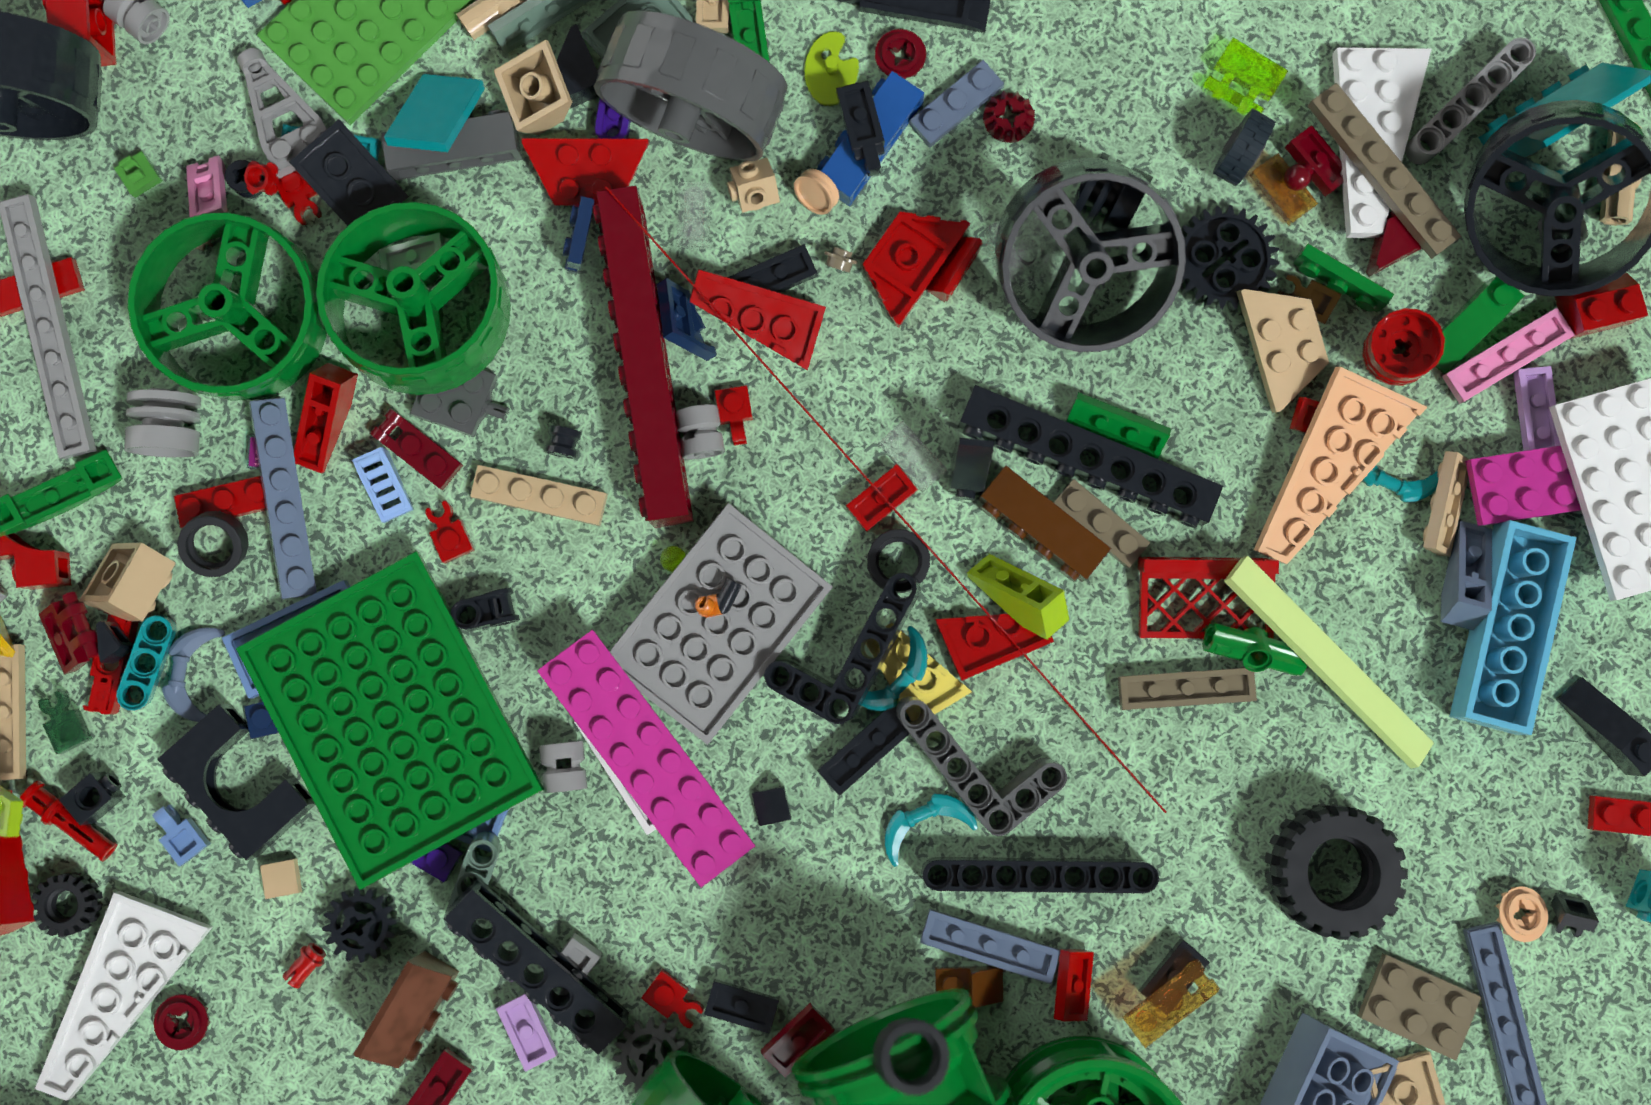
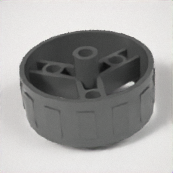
[594,10,788,162]

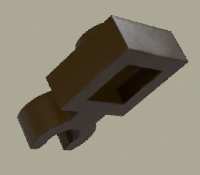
[1277,274,1342,324]

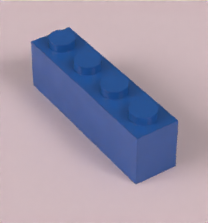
[817,71,925,207]

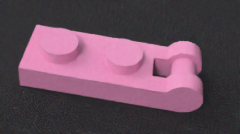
[186,155,227,217]

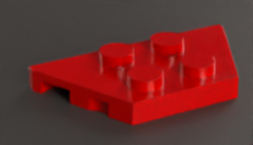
[522,138,649,206]
[862,211,971,328]

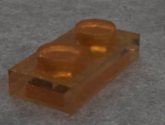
[1249,153,1318,226]

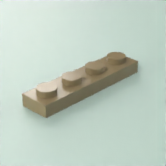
[1118,668,1257,710]

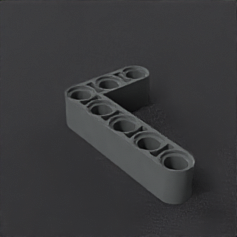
[895,696,1067,836]

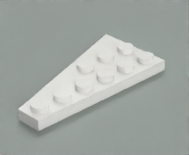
[35,891,213,1101]

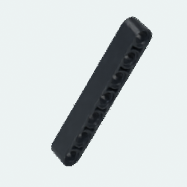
[921,857,1159,893]

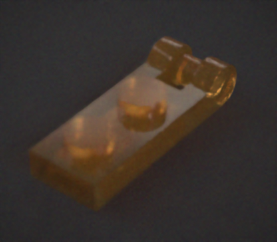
[1122,959,1220,1048]

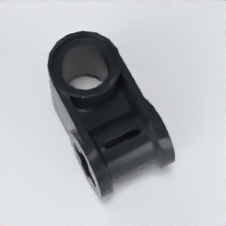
[451,587,520,631]

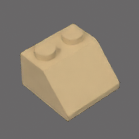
[494,40,572,135]
[79,543,176,622]

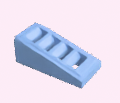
[352,447,414,523]

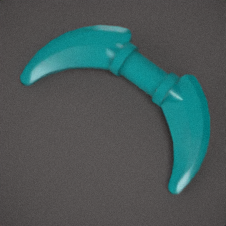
[1363,465,1439,502]
[861,626,928,711]
[885,794,978,867]

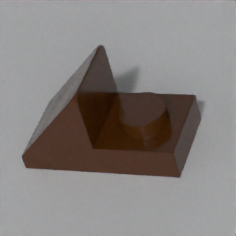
[935,966,1003,1008]

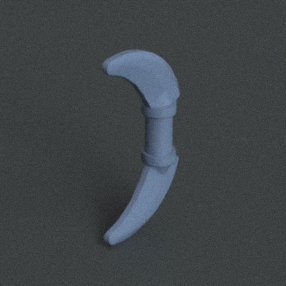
[162,628,225,722]

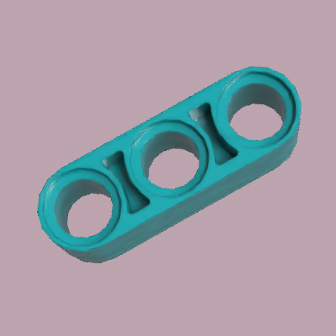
[116,615,177,711]

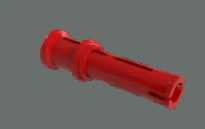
[20,780,118,862]

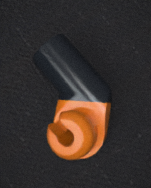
[695,578,742,618]

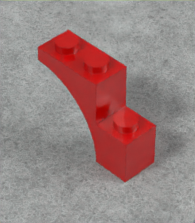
[0,533,71,590]

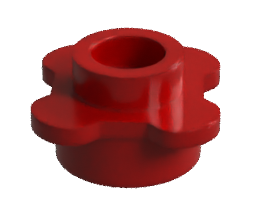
[244,161,279,196]

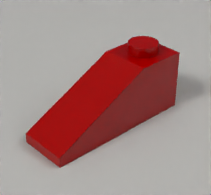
[294,363,358,474]

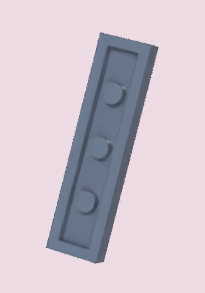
[920,908,1060,984]

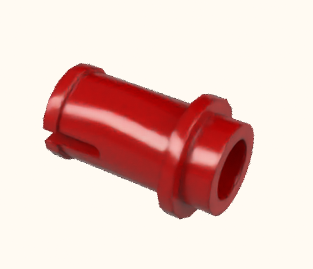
[282,943,326,989]

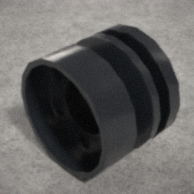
[1074,152,1153,232]

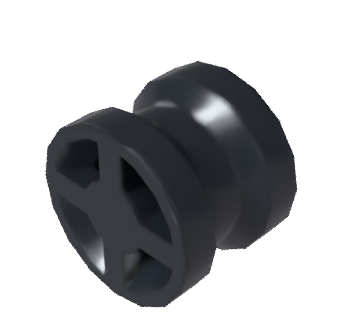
[225,160,265,199]
[544,425,582,459]

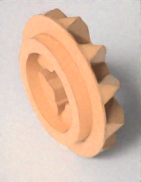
[1496,886,1548,942]

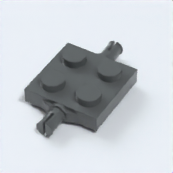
[410,370,510,438]

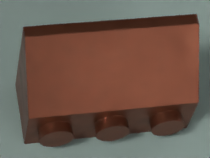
[353,951,459,1068]

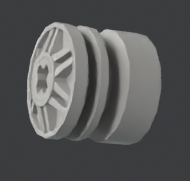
[124,388,201,457]

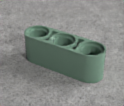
[444,831,501,932]

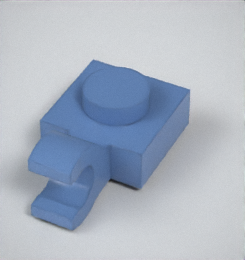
[152,804,211,867]

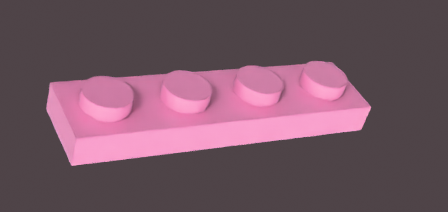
[1442,308,1575,404]

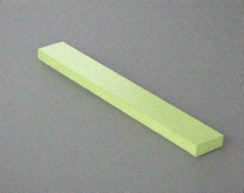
[1224,555,1434,769]

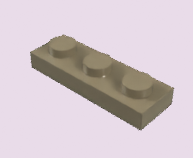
[1053,479,1150,569]

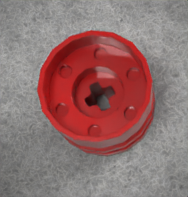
[1362,308,1445,386]

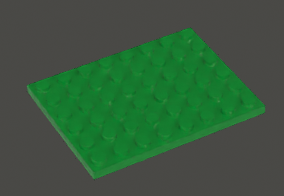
[236,551,544,890]

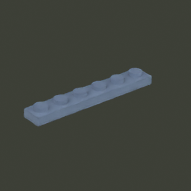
[249,398,317,600]

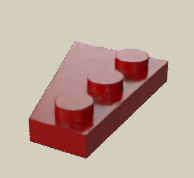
[935,614,1054,681]

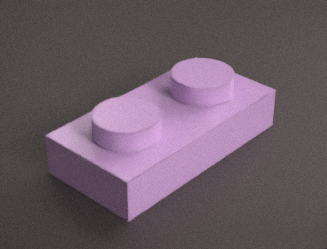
[496,993,558,1072]

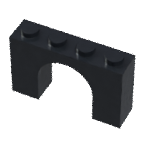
[157,704,316,861]

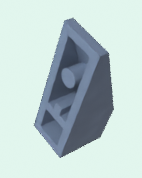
[1440,520,1492,630]

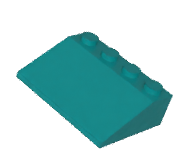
[1478,62,1651,157]

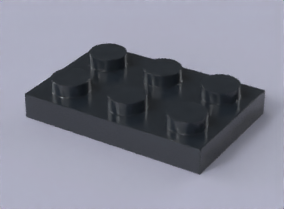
[289,119,409,226]

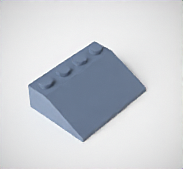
[1260,1012,1400,1105]

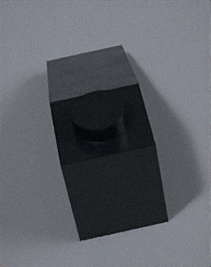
[948,437,994,500]
[1556,677,1651,777]

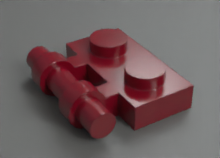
[38,591,99,675]

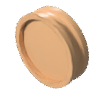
[794,169,839,215]

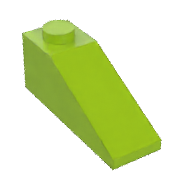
[967,554,1070,640]

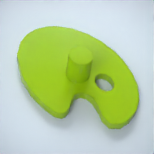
[805,32,859,106]

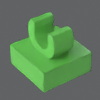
[114,151,163,198]

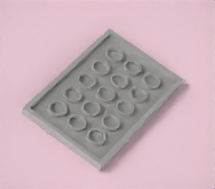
[610,503,833,745]

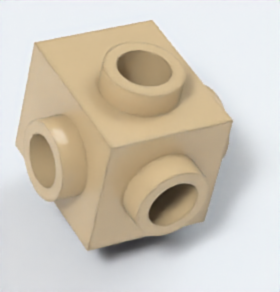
[727,158,780,213]

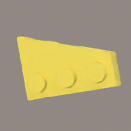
[865,623,972,721]

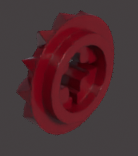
[875,29,926,79]
[983,91,1035,143]
[154,993,211,1050]

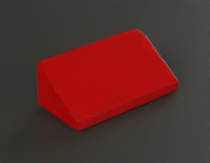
[926,237,983,302]

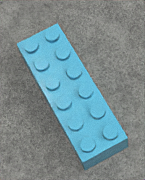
[1449,520,1576,735]

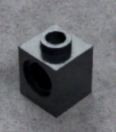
[59,771,126,826]

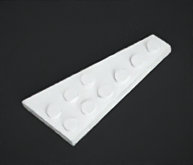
[1332,48,1431,238]

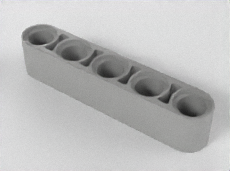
[1405,37,1536,165]

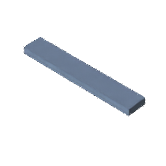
[1463,922,1547,1105]

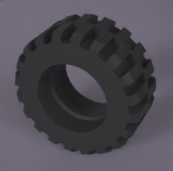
[1265,804,1408,940]

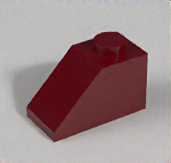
[1366,211,1422,277]

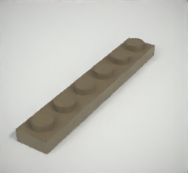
[1308,83,1462,259]

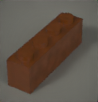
[978,465,1112,582]

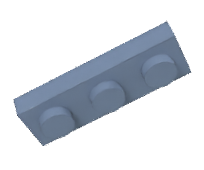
[909,60,1004,148]

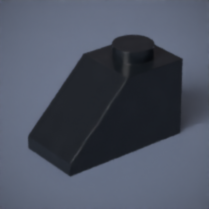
[556,24,599,108]

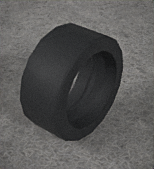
[177,511,249,577]
[867,529,930,593]
[873,1018,950,1096]

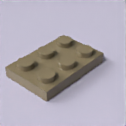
[1357,953,1481,1060]

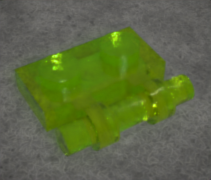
[1202,37,1288,116]

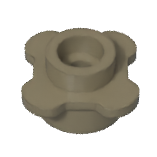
[824,247,857,273]

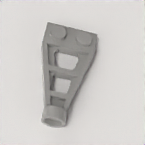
[237,48,327,179]

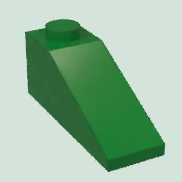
[1435,276,1525,375]

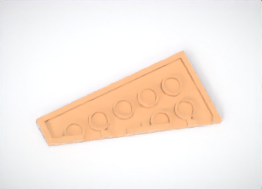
[1254,367,1427,564]

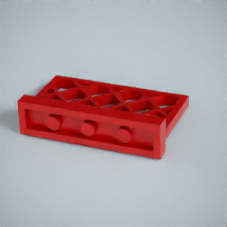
[1138,557,1279,639]

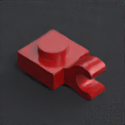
[715,385,753,446]

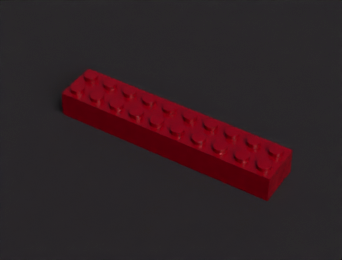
[593,185,694,528]

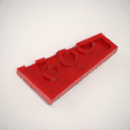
[689,269,826,371]

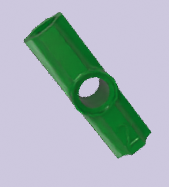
[1202,623,1307,676]

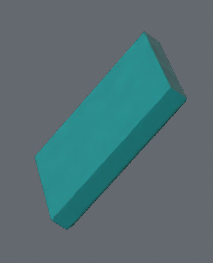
[384,74,485,152]

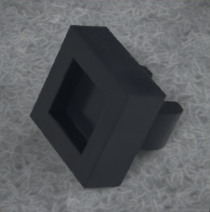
[1551,893,1599,938]

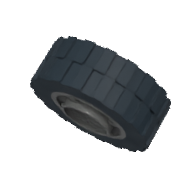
[1213,108,1276,186]

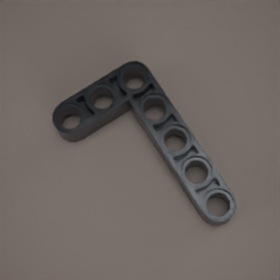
[764,573,921,724]

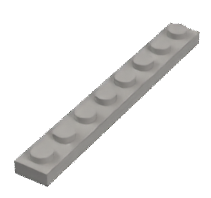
[0,194,97,459]

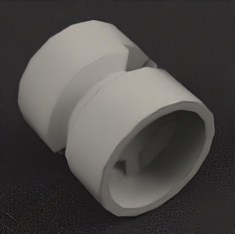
[103,0,169,45]
[675,404,725,460]
[539,741,588,793]

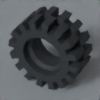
[32,872,103,937]

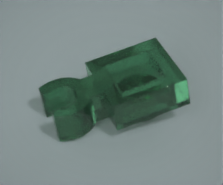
[38,691,92,754]

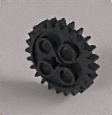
[1181,205,1280,313]

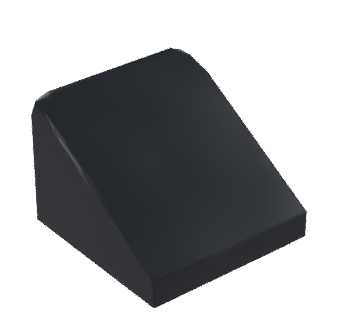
[96,621,134,664]
[752,785,792,826]

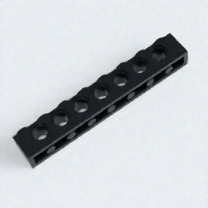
[958,385,1223,528]

